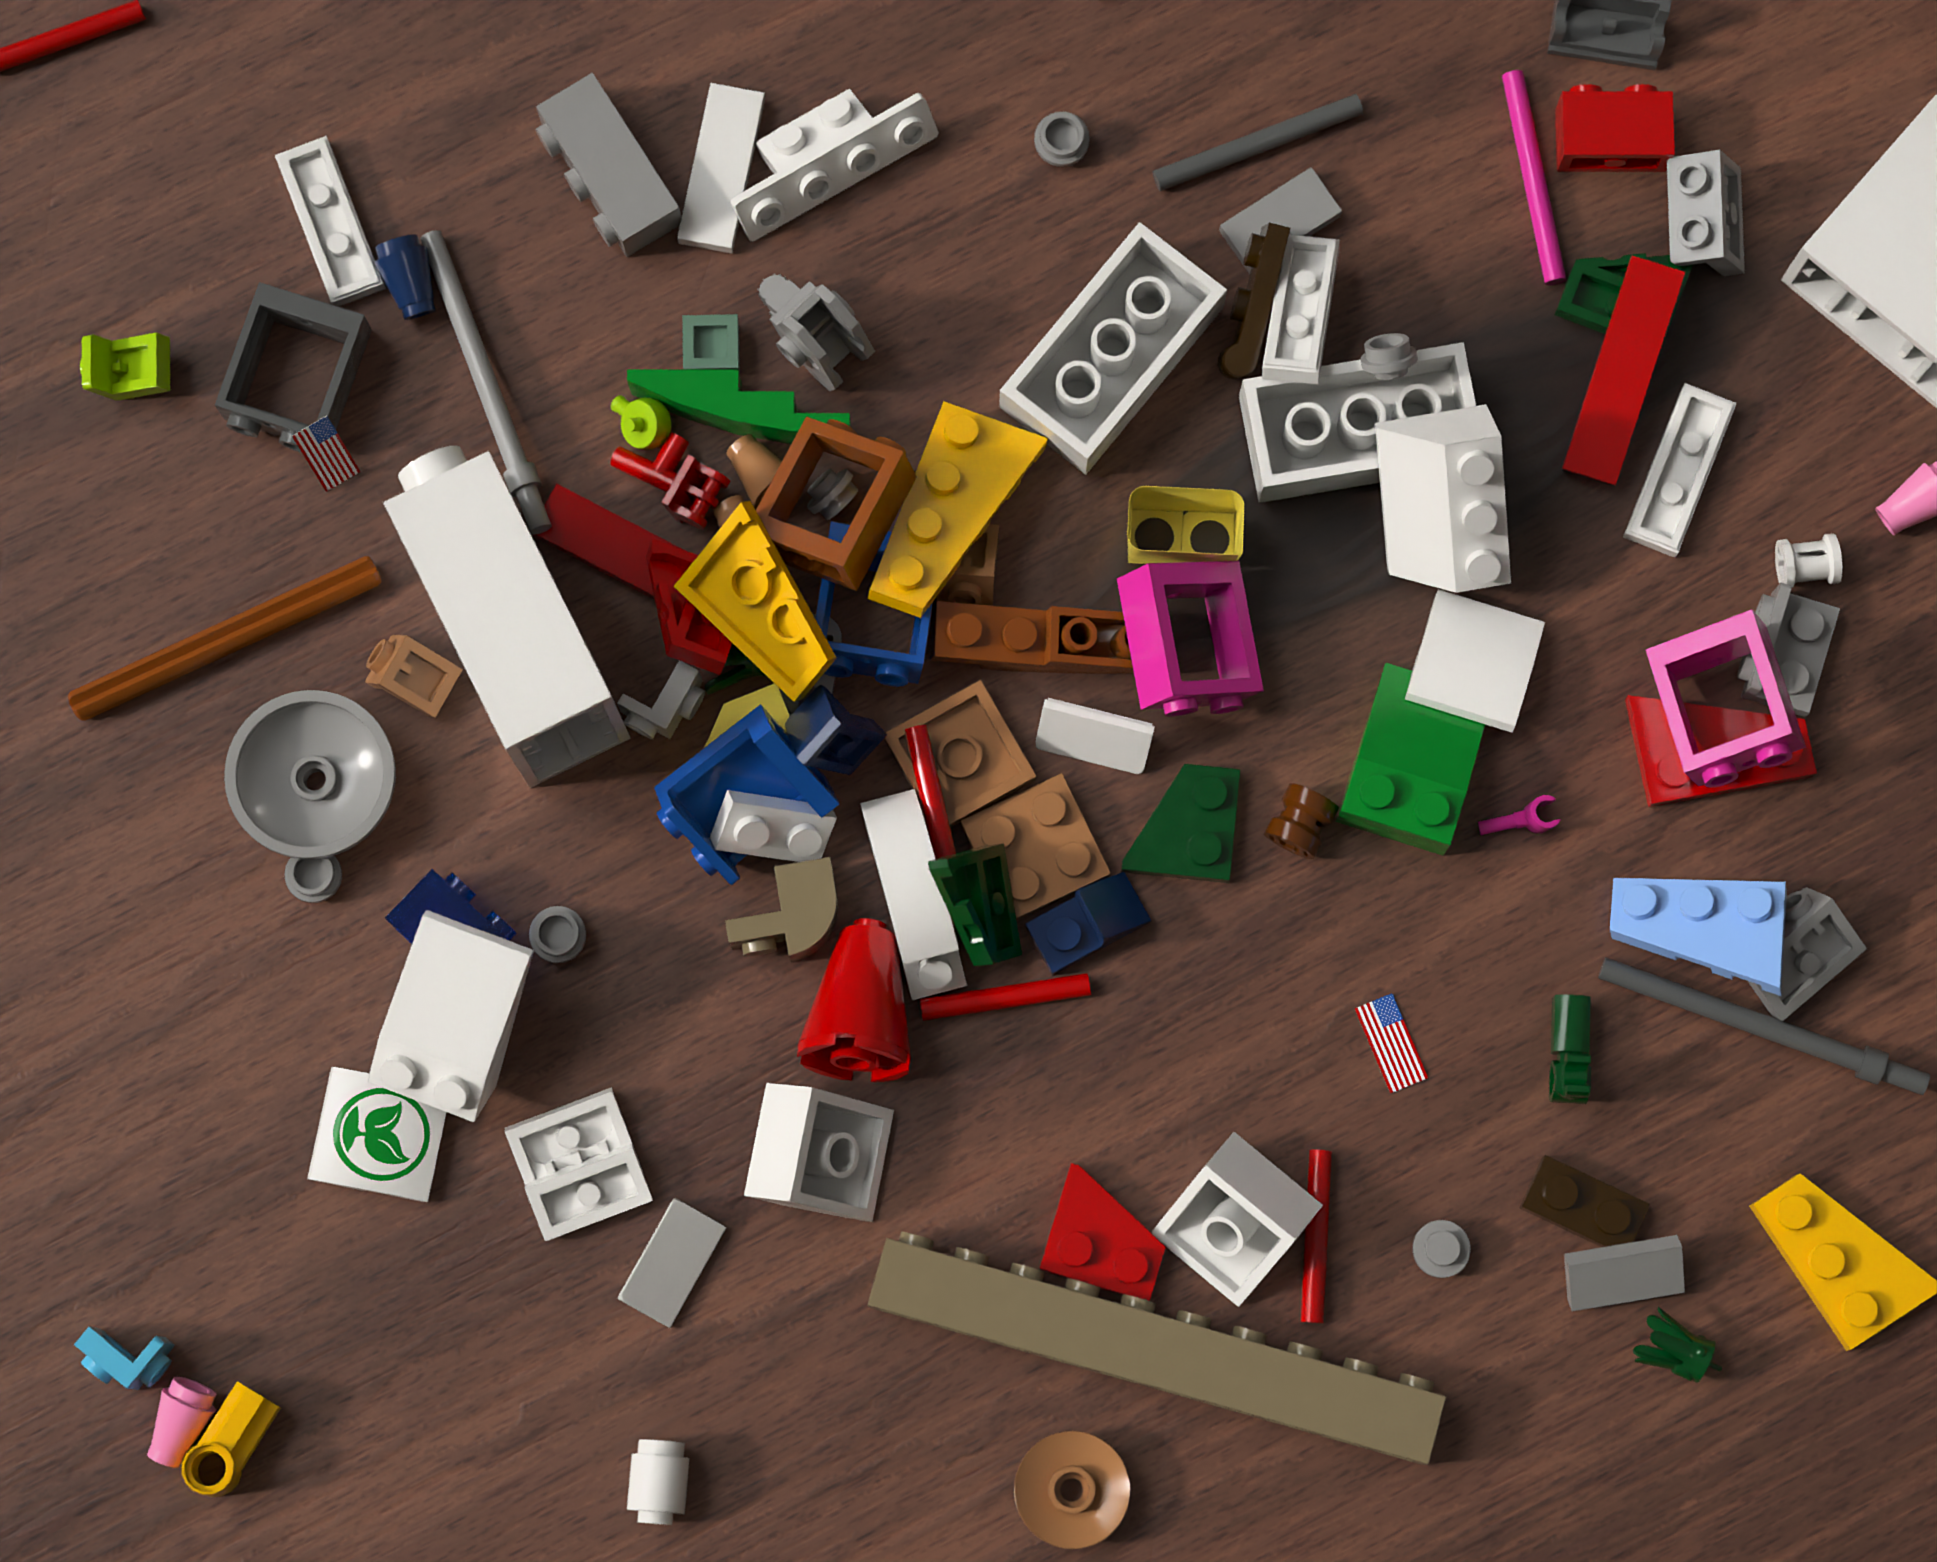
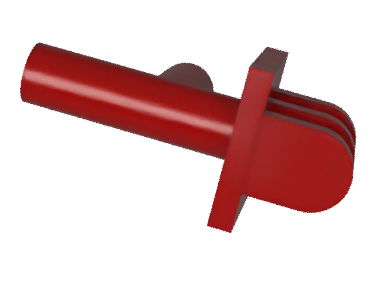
[610,433,731,530]

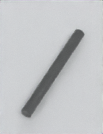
[1152,94,1364,191]

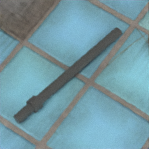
[1598,957,1930,1096]

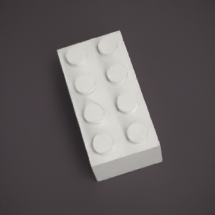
[999,222,1227,475]
[1239,342,1476,503]

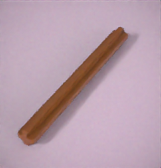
[68,556,381,721]

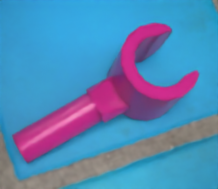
[1478,795,1561,835]

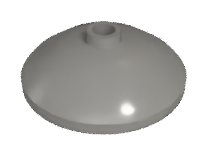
[224,690,396,859]

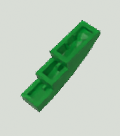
[627,369,852,444]

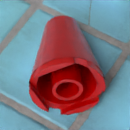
[797,918,911,1082]

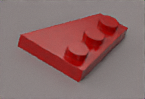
[1625,695,1817,808]

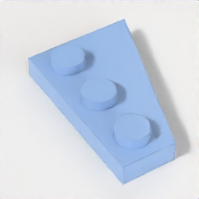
[1610,878,1787,996]

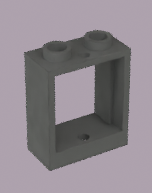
[215,282,372,453]

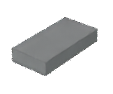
[1219,167,1342,275]
[1564,1235,1685,1311]

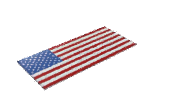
[292,416,361,492]
[1354,993,1428,1094]

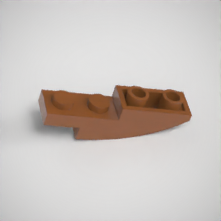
[930,601,1134,674]

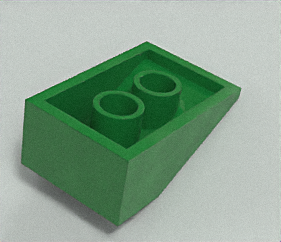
[1336,663,1485,856]

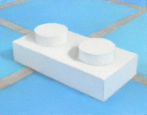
[710,790,837,862]

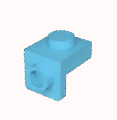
[74,1327,174,1390]

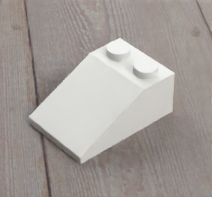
[367,910,534,1122]

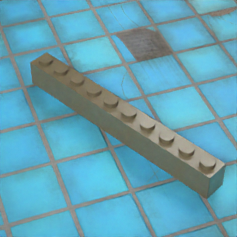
[868,1232,1446,1465]

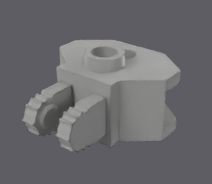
[757,273,875,391]

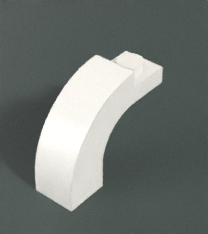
[860,789,967,1000]

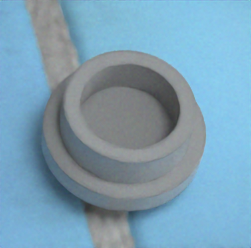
[1034,112,1089,167]
[1361,333,1418,380]
[807,469,858,520]
[285,856,342,903]
[529,906,586,963]
[1412,1220,1471,1278]

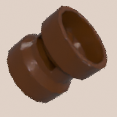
[1264,783,1339,859]

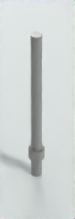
[420,230,552,534]

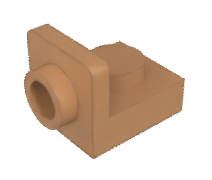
[937,524,999,606]
[365,635,463,718]

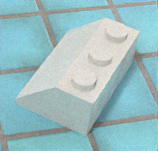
[1375,404,1511,593]

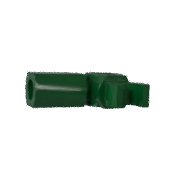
[1549,994,1591,1104]

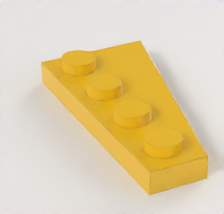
[868,401,1049,618]

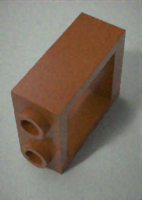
[756,416,917,591]

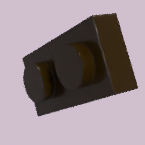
[1519,1155,1650,1247]

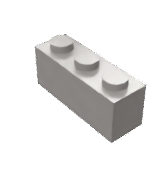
[535,73,682,257]

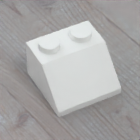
[744,1083,894,1222]
[1151,1132,1323,1307]

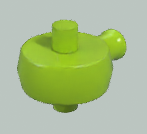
[611,395,671,450]

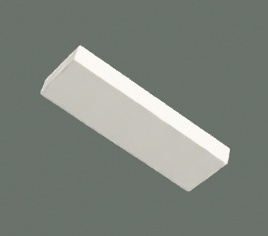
[677,83,765,254]
[275,136,386,307]
[1262,235,1339,384]
[1623,383,1737,558]

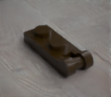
[1218,222,1290,379]

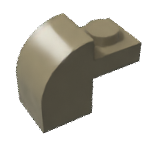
[725,857,838,963]

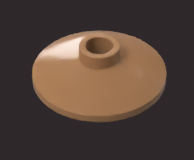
[1014,1431,1130,1549]

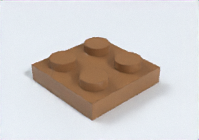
[884,680,1036,828]
[960,773,1111,921]

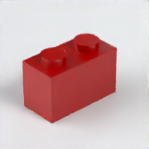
[1555,84,1675,172]

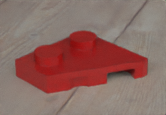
[646,538,732,675]
[1039,1163,1166,1301]

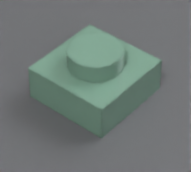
[682,314,740,374]

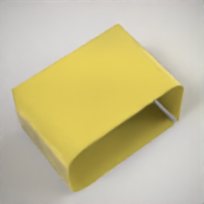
[1127,486,1244,564]

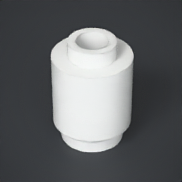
[627,1440,689,1525]

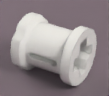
[1775,533,1842,589]

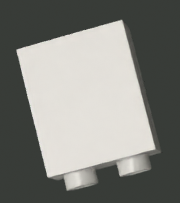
[1781,94,1937,408]
[383,445,631,788]

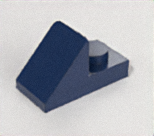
[785,685,887,775]
[1025,872,1152,976]

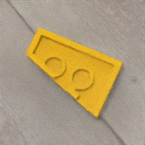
[674,501,836,702]
[1749,1173,1937,1351]

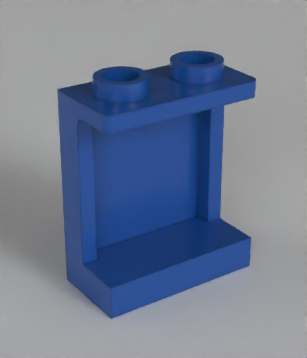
[654,704,839,885]

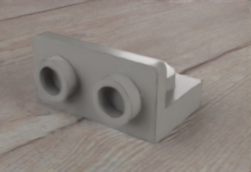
[1667,150,1745,276]
[1737,582,1840,717]
[1748,887,1867,1021]

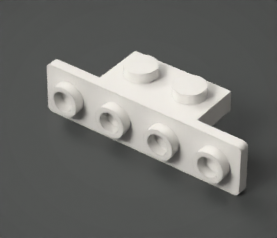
[731,89,938,241]

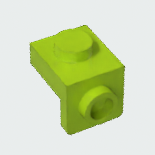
[80,332,170,401]

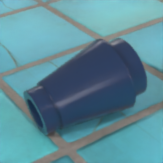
[374,234,436,320]

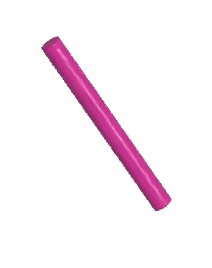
[1502,70,1567,285]

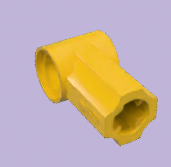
[182,1381,281,1497]

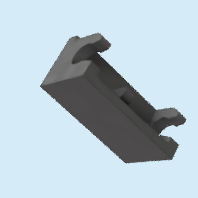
[1547,0,1672,70]

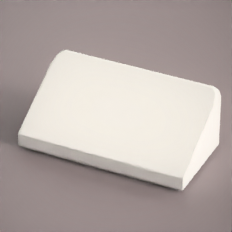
[1036,698,1155,774]
[618,1198,726,1328]

